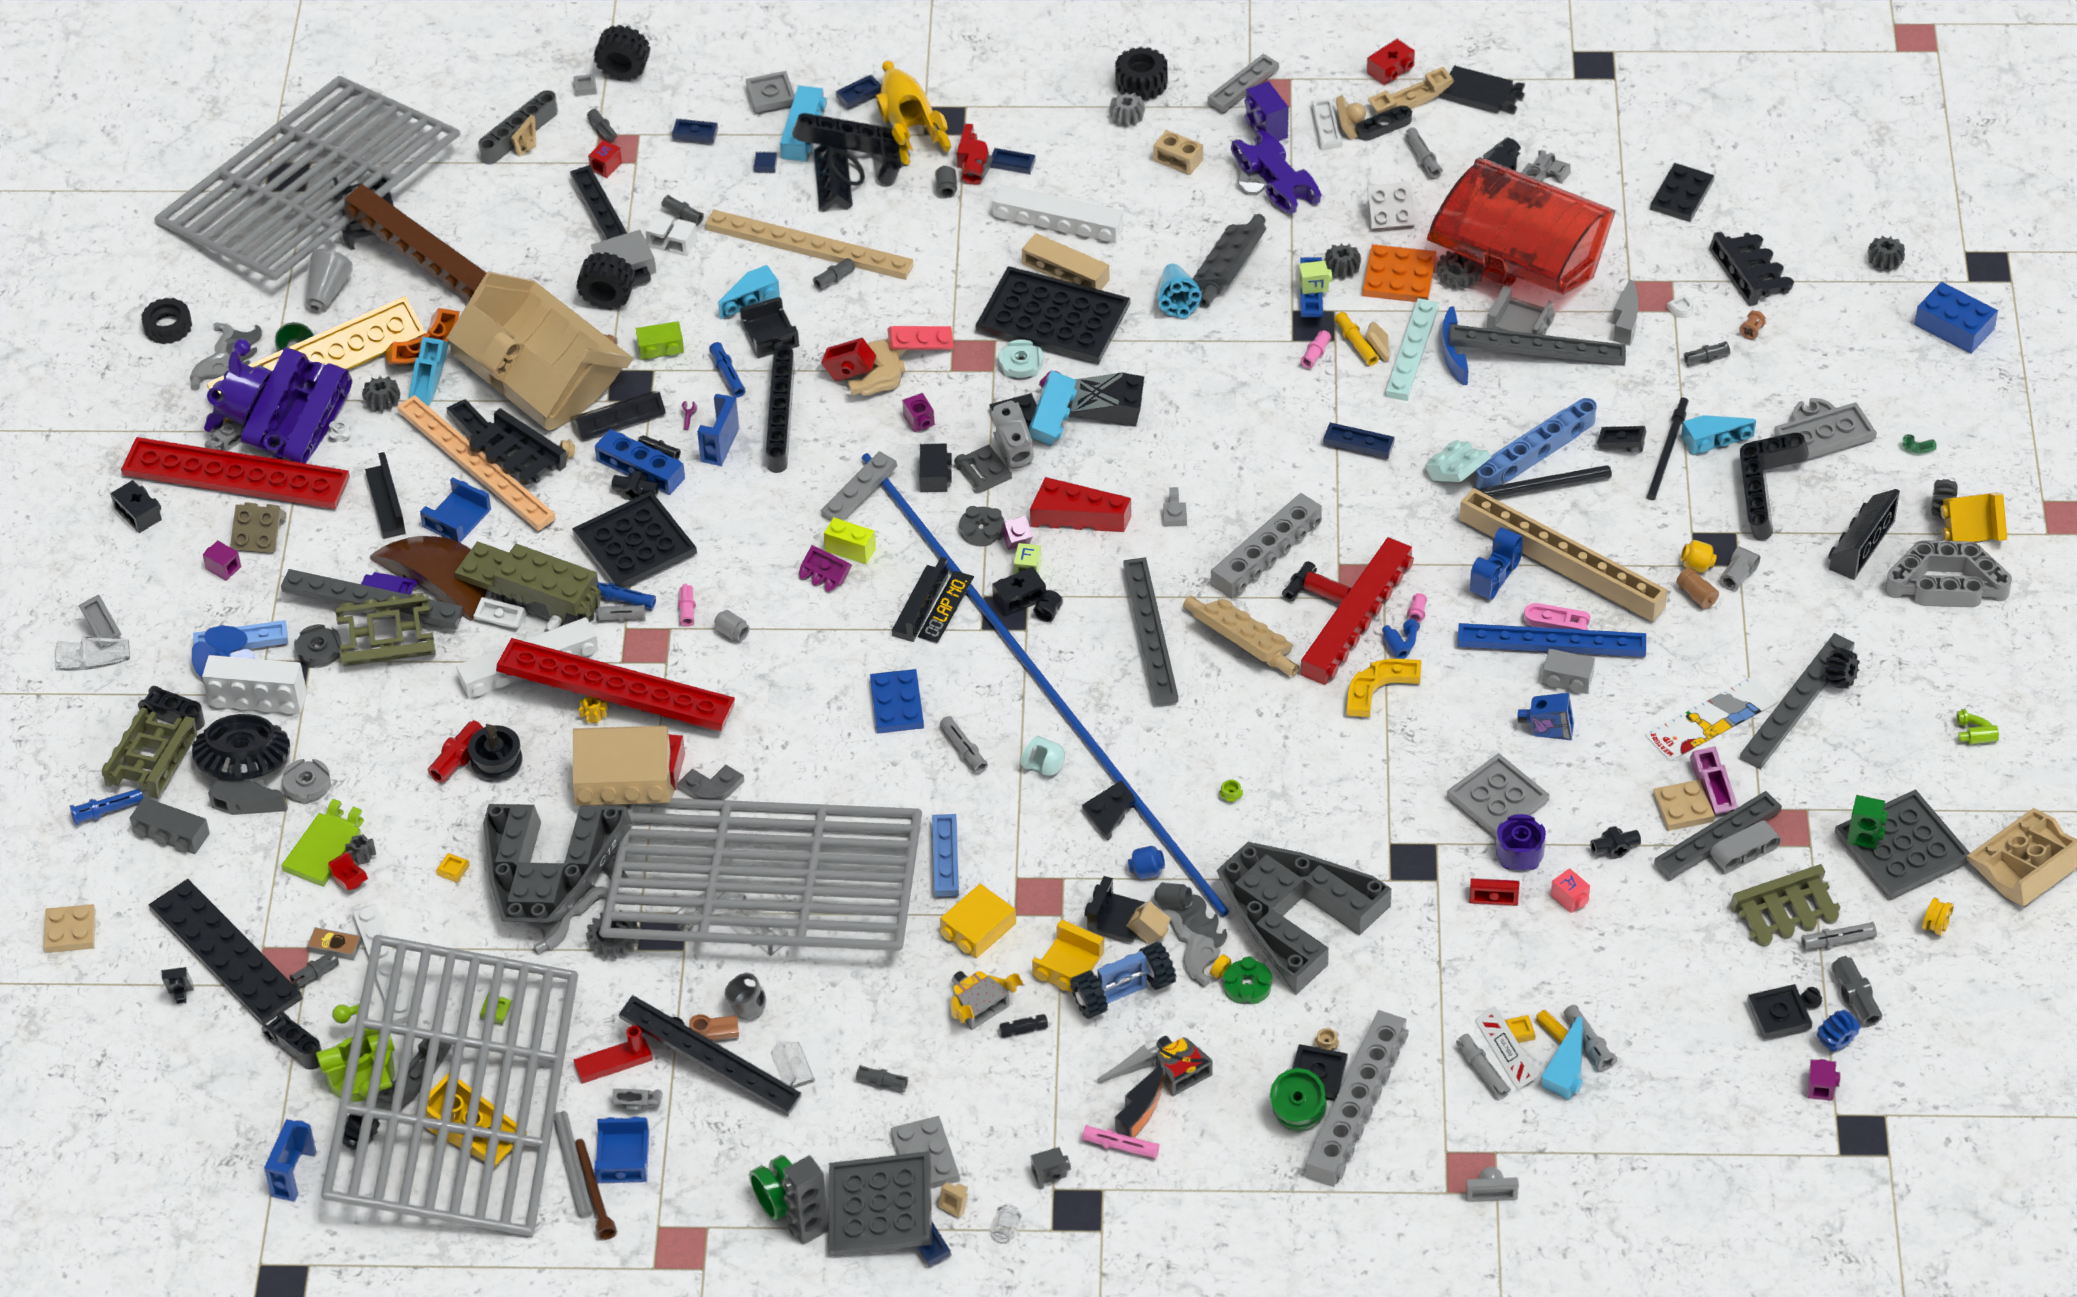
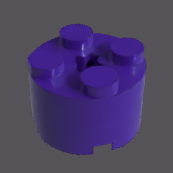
[1496,814,1546,870]

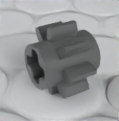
[345,834,376,865]

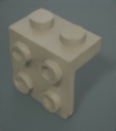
[230,502,287,553]

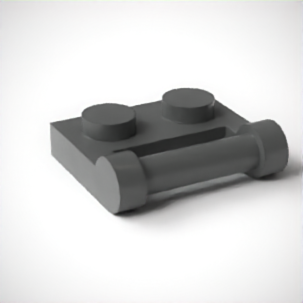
[954,445,1012,493]

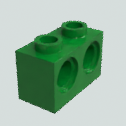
[1847,795,1888,849]

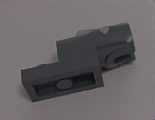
[1483,137,1521,199]

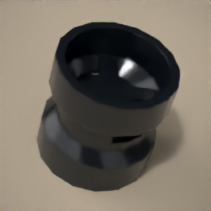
[1033,590,1063,622]

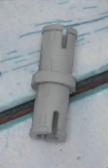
[598,604,646,622]

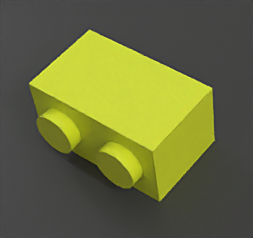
[824,517,876,564]

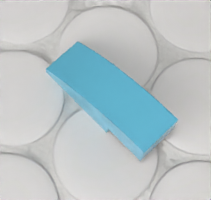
[408,337,449,405]

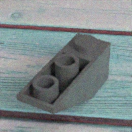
[208,778,288,815]

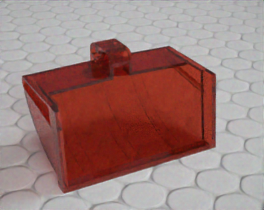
[1427,157,1616,295]

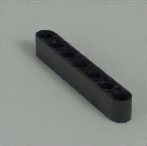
[766,345,795,473]

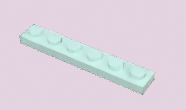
[1386,298,1439,401]

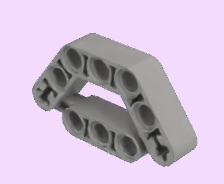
[1885,540,2012,607]

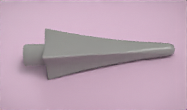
[1097,1044,1159,1083]

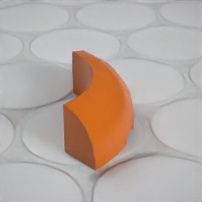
[386,308,460,365]

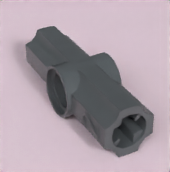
[1831,956,1882,1027]

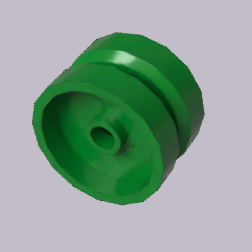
[1270,1068,1327,1132]
[749,1155,792,1221]

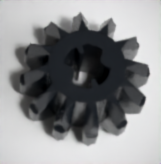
[1824,648,1860,689]
[342,1114,380,1150]

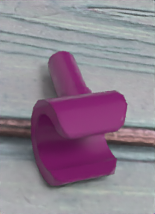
[682,401,698,430]

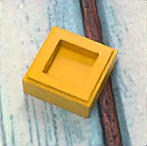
[436,853,470,883]
[1504,1015,1536,1043]

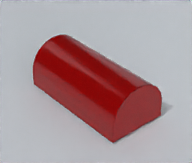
[1304,572,1351,604]
[1469,878,1519,906]

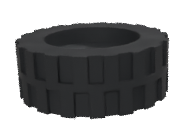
[141,298,192,344]

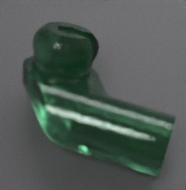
[1902,434,1937,454]

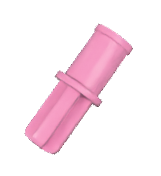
[677,584,696,627]

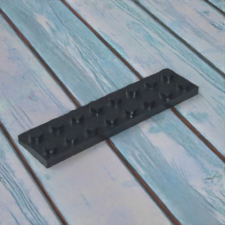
[148,879,303,1026]

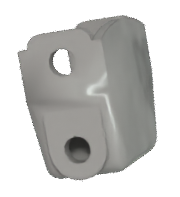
[991,401,1034,468]

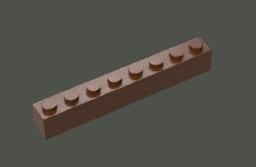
[344,184,487,301]

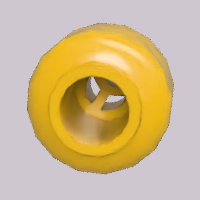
[1680,540,1717,573]

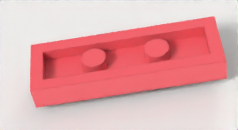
[887,326,954,350]

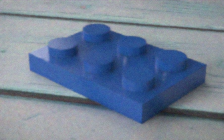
[870,669,924,734]

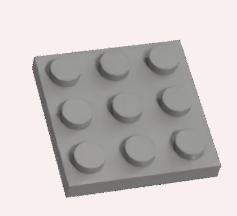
[1447,753,1550,838]

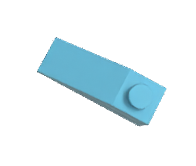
[1541,1016,1584,1100]

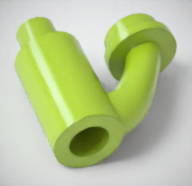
[1956,708,1999,744]

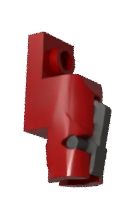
[957,123,993,185]

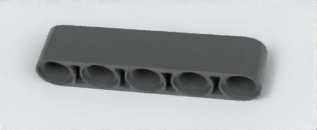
[478,90,558,164]

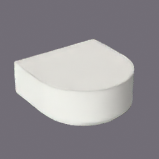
[1667,294,1694,318]

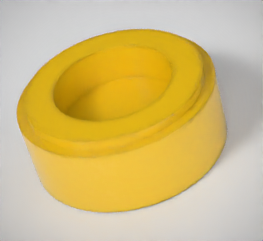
[1210,954,1232,979]

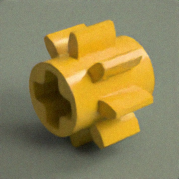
[578,696,608,723]

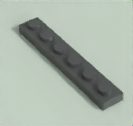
[1654,791,1782,879]

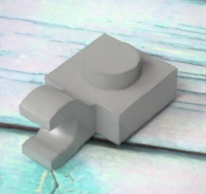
[1163,487,1187,527]

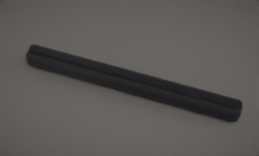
[1479,465,1612,499]

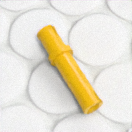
[1334,312,1379,366]

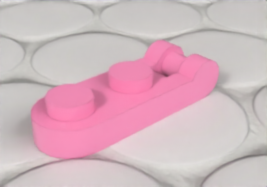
[1524,603,1591,630]

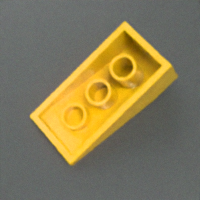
[415,1072,527,1167]

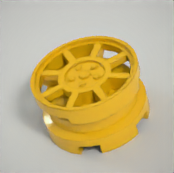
[1922,897,1954,936]

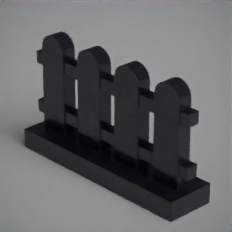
[1709,231,1794,306]
[469,408,566,485]

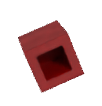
[588,140,622,178]

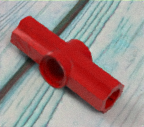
[428,720,484,783]

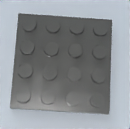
[1835,789,1970,899]
[829,1151,932,1256]

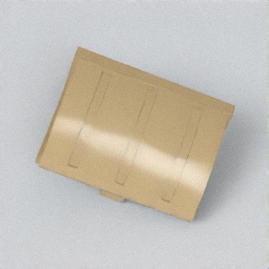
[447,271,634,430]

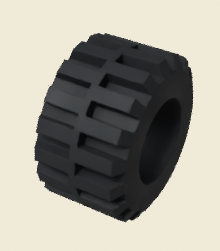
[594,25,650,81]
[1115,46,1168,101]
[576,252,636,310]

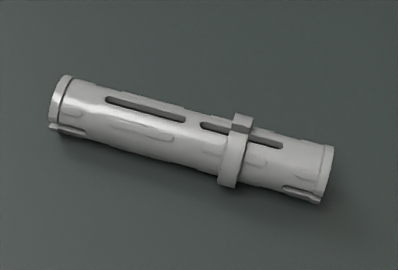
[1404,127,1443,178]
[940,716,988,773]
[1801,922,1877,951]
[1456,1034,1511,1099]

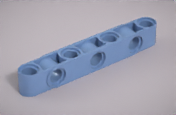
[1475,398,1597,490]

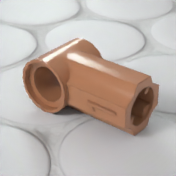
[689,1014,739,1040]

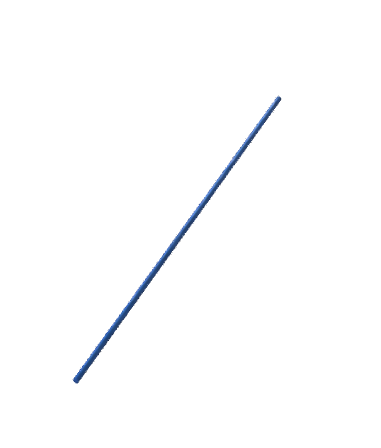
[861,453,1229,917]

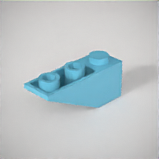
[718,265,780,319]
[1681,415,1756,455]

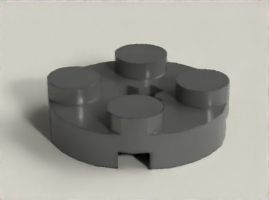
[959,506,1004,547]
[294,624,342,668]

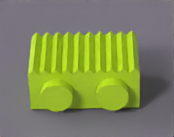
[636,321,684,360]

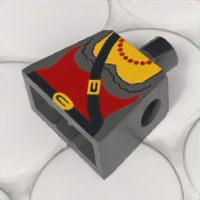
[1156,1036,1213,1096]

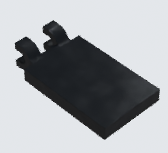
[1439,65,1525,115]

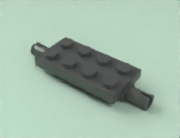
[1193,214,1266,307]

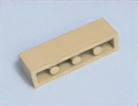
[1022,233,1110,290]

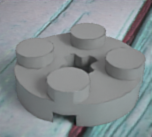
[282,759,331,804]

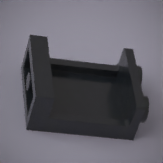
[739,297,800,359]

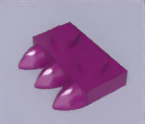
[799,545,852,592]

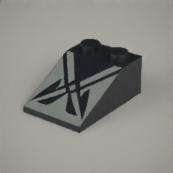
[1070,372,1145,427]

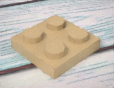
[1653,780,1715,831]
[44,904,96,953]

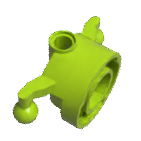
[316,1004,395,1102]

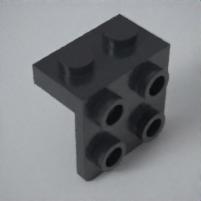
[1084,876,1146,942]

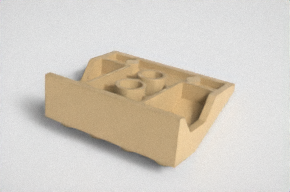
[573,725,675,806]
[1966,808,2077,907]

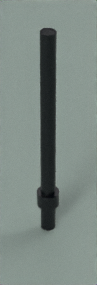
[1647,397,1689,500]

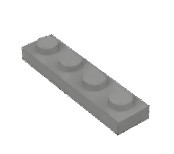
[1207,53,1279,112]
[821,451,897,521]

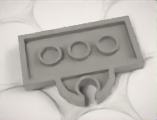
[1774,398,1877,460]

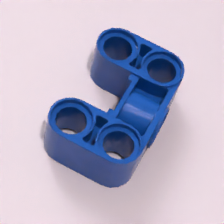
[1470,527,1523,600]

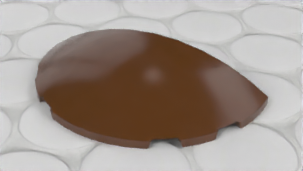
[370,536,487,621]

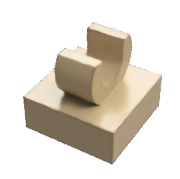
[938,1182,968,1218]

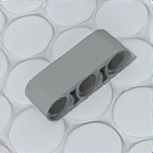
[1710,821,1781,873]

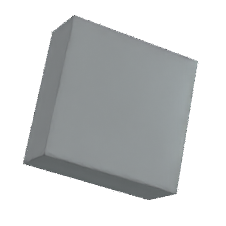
[573,74,597,97]

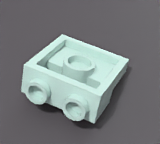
[1425,440,1491,482]

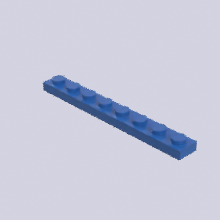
[1457,623,1646,657]

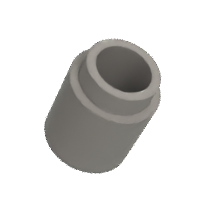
[714,610,750,641]

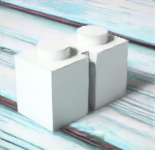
[646,214,697,256]

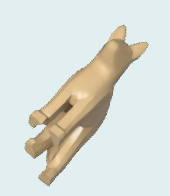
[847,338,907,396]

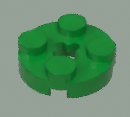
[1223,956,1272,1005]

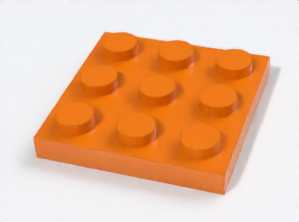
[1363,244,1437,302]

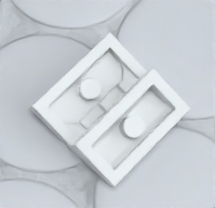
[473,591,528,629]

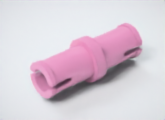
[1300,330,1331,368]

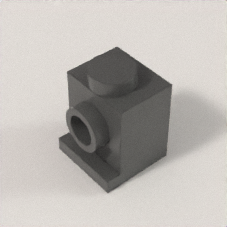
[1031,1147,1071,1190]

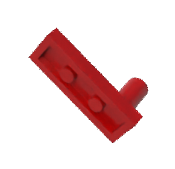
[573,1026,653,1084]

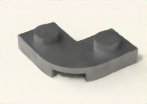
[677,764,745,800]

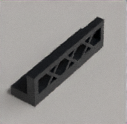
[814,145,853,212]
[571,391,666,440]
[365,452,406,539]
[892,557,948,642]

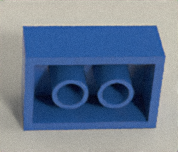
[1914,281,1998,354]

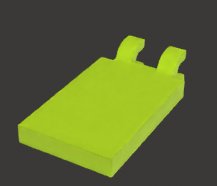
[281,799,364,887]

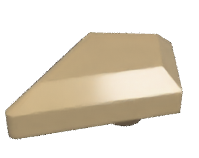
[511,115,536,157]
[1365,322,1389,362]

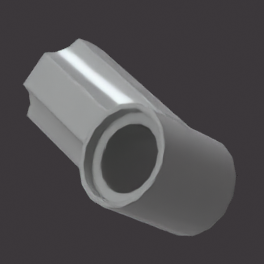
[1720,546,1761,591]

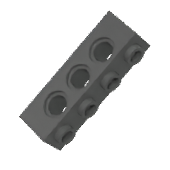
[782,1155,829,1245]

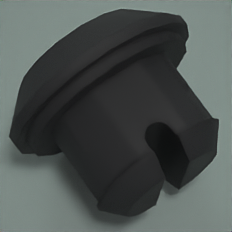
[1801,987,1822,1009]

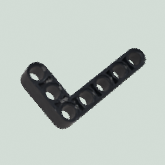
[792,113,901,185]
[1740,432,1809,540]

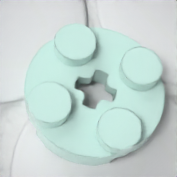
[999,340,1043,378]

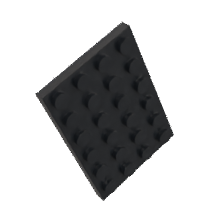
[976,266,1130,363]

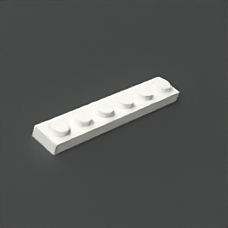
[353,904,412,1024]

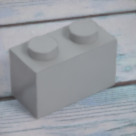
[1542,649,1595,694]

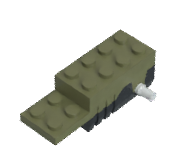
[455,541,601,632]

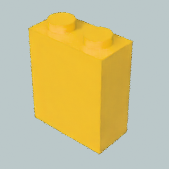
[940,883,1016,959]

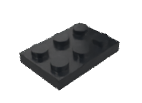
[1650,163,1715,222]

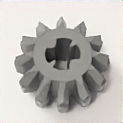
[1109,92,1145,126]

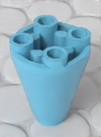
[1158,263,1202,318]

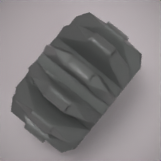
[1868,235,1905,272]
[1324,243,1361,279]
[362,375,401,413]
[1931,479,1958,518]

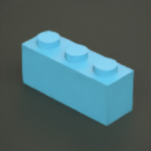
[1028,370,1077,446]

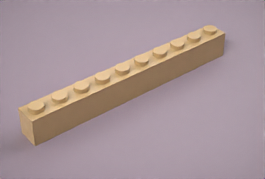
[1460,488,1667,622]

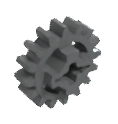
[1437,248,1484,289]
[586,910,639,959]

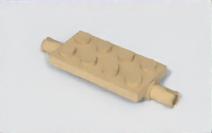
[1183,596,1299,677]

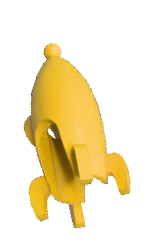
[876,60,951,166]

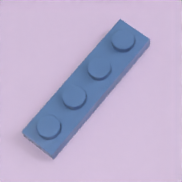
[932,814,959,897]

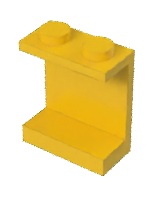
[1941,492,2007,542]
[1032,919,1105,992]

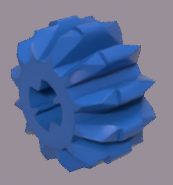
[1816,1009,1860,1052]

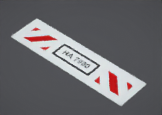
[1475,1006,1538,1090]

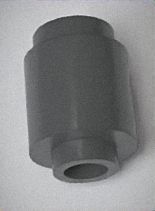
[935,166,957,198]
[1154,882,1192,908]

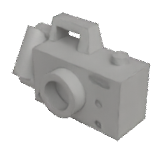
[205,421,245,451]
[612,1088,663,1110]

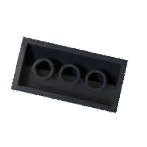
[1828,489,1900,580]

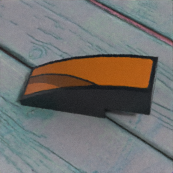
[1115,1066,1163,1137]

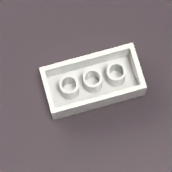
[202,655,307,714]

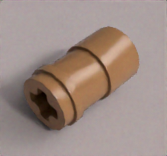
[1676,568,1719,609]

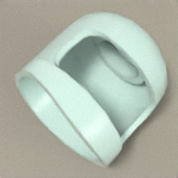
[1021,736,1065,776]

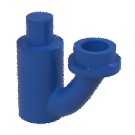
[1382,619,1420,659]

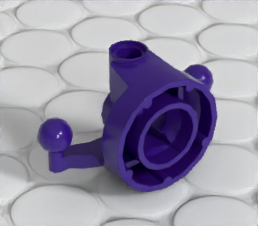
[204,339,272,432]

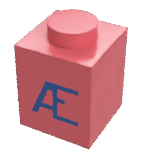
[1551,868,1590,913]

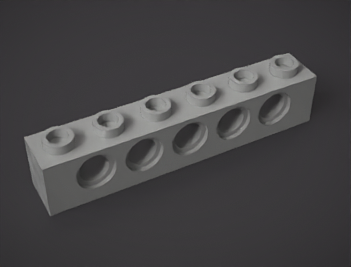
[1211,493,1322,599]

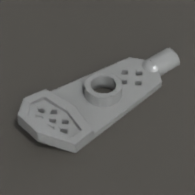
[1238,169,1266,195]

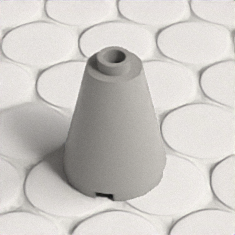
[306,249,353,312]

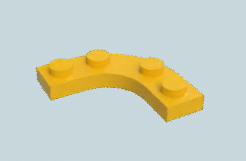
[1347,659,1422,717]

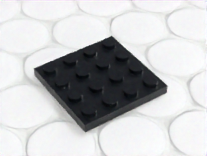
[572,491,697,588]

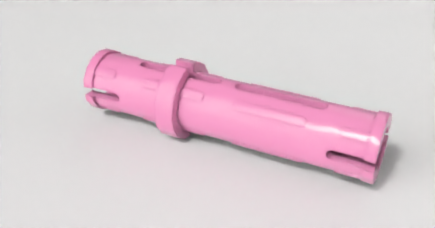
[1082,1125,1160,1159]

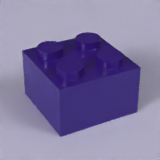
[1244,81,1289,141]

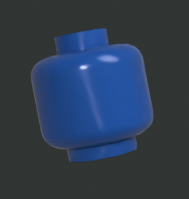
[1128,846,1165,879]

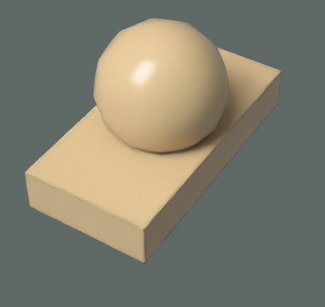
[1336,95,1366,140]

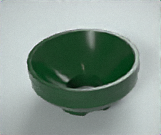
[275,322,314,352]

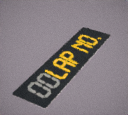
[918,571,974,643]

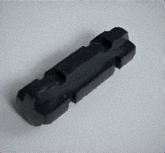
[999,1014,1048,1037]

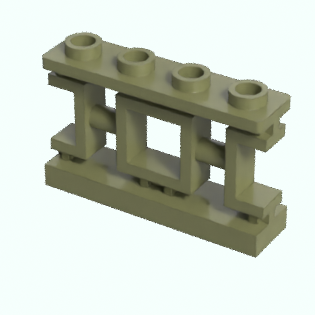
[335,593,436,667]
[102,707,197,799]

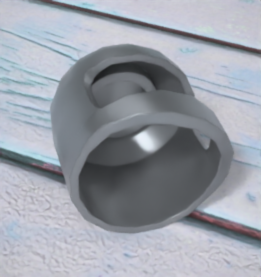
[724,973,767,1019]

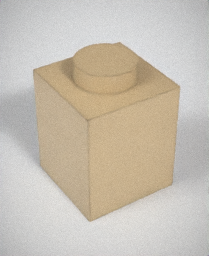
[1127,901,1171,944]

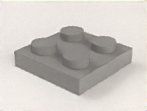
[746,71,795,113]

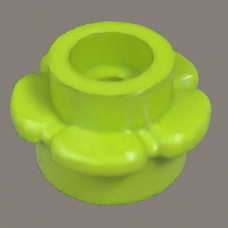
[1219,779,1243,802]

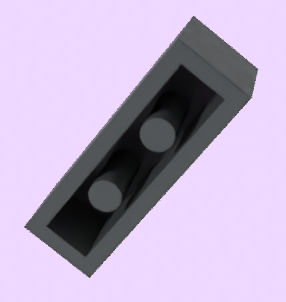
[130,797,210,854]

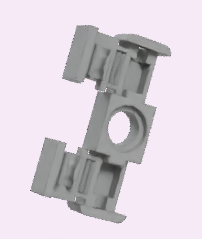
[1509,150,1571,208]

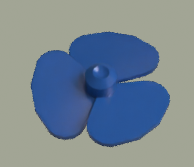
[192,625,255,679]

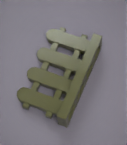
[1730,864,1841,947]

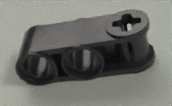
[138,686,205,731]
[261,1011,322,1069]

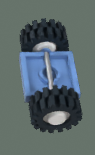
[1070,941,1176,1019]

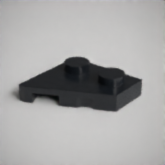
[1082,780,1135,841]

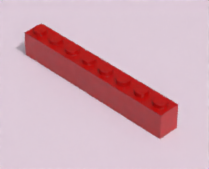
[1301,537,1414,685]

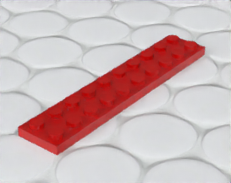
[121,437,350,509]
[496,638,735,731]

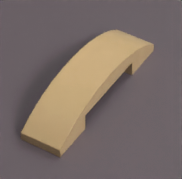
[1368,66,1453,114]

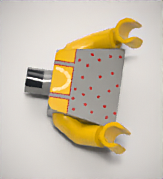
[950,971,1024,1030]

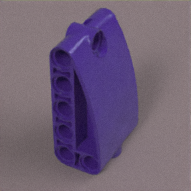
[241,347,352,464]

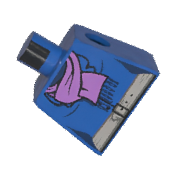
[1518,693,1574,740]

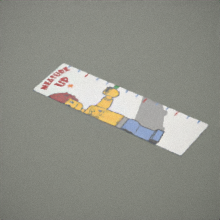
[1645,676,1778,761]

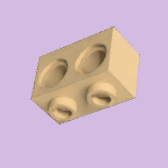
[1153,130,1203,175]

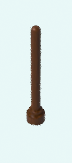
[575,1139,617,1240]

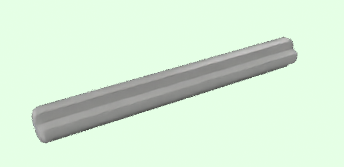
[554,1111,592,1218]

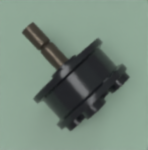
[468,724,523,781]

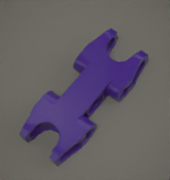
[1230,130,1322,214]

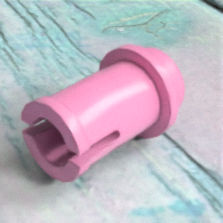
[1407,593,1427,623]

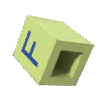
[1299,261,1332,294]
[1014,543,1042,574]

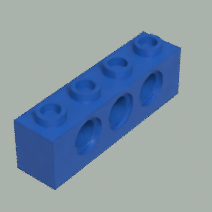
[595,429,685,495]

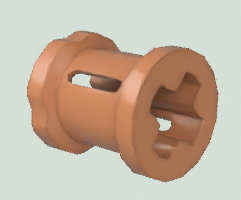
[1739,310,1766,340]

